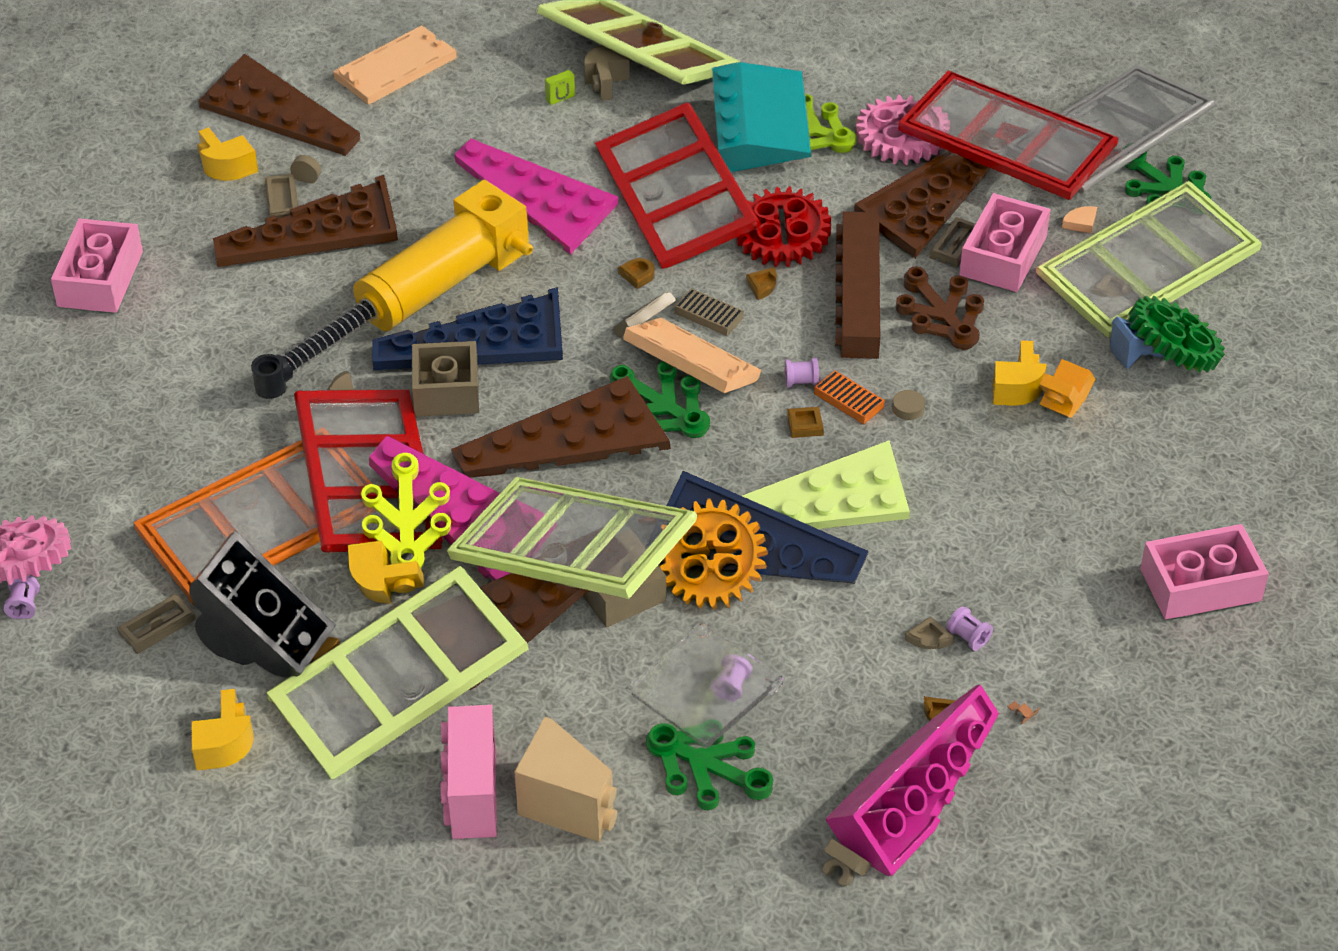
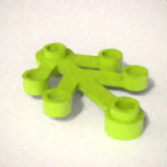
[805,94,856,153]

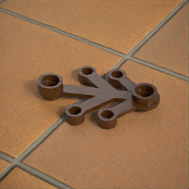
[896,266,984,350]

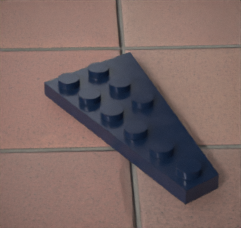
[372,287,563,371]
[646,471,869,584]

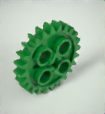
[1128,296,1225,373]

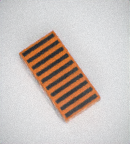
[814,370,885,424]

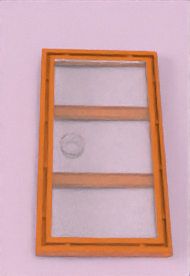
[133,429,378,606]

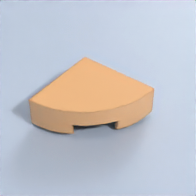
[1062,206,1097,234]

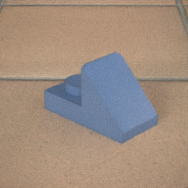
[1110,316,1163,369]

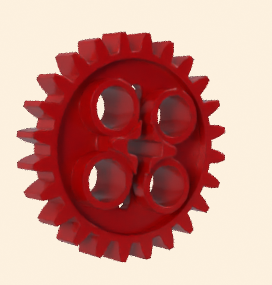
[734,186,831,267]

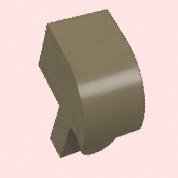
[585,45,630,101]

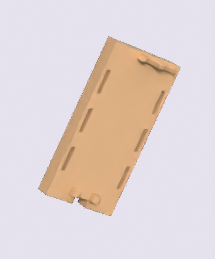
[333,25,457,105]
[623,317,761,393]

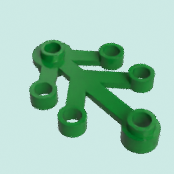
[1125,145,1211,216]
[609,361,710,438]
[646,722,773,810]

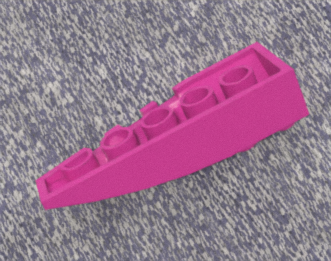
[825,684,999,876]

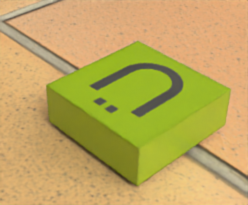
[545,70,575,105]

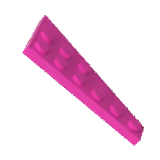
[454,138,618,255]
[369,436,558,581]

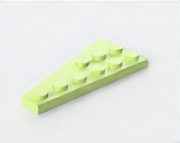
[742,441,910,529]

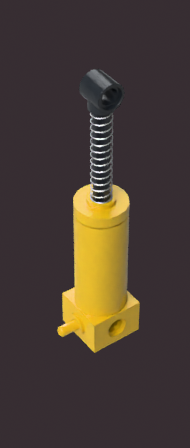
[251,179,533,399]

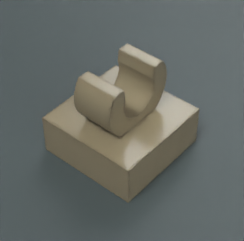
[822,838,872,887]

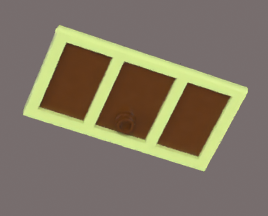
[537,0,741,85]

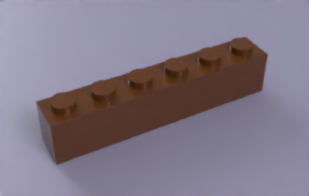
[835,211,880,359]

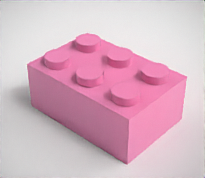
[960,193,1051,292]
[51,219,143,313]
[1140,524,1269,620]
[441,705,497,839]

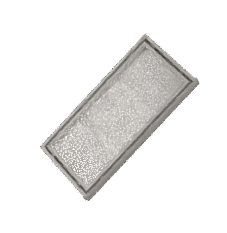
[1006,65,1215,194]

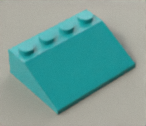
[712,62,812,172]

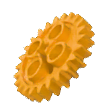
[659,499,768,610]

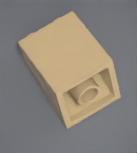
[515,717,617,842]

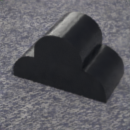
[189,530,336,678]

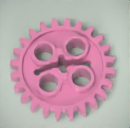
[856,95,950,165]
[0,515,71,585]

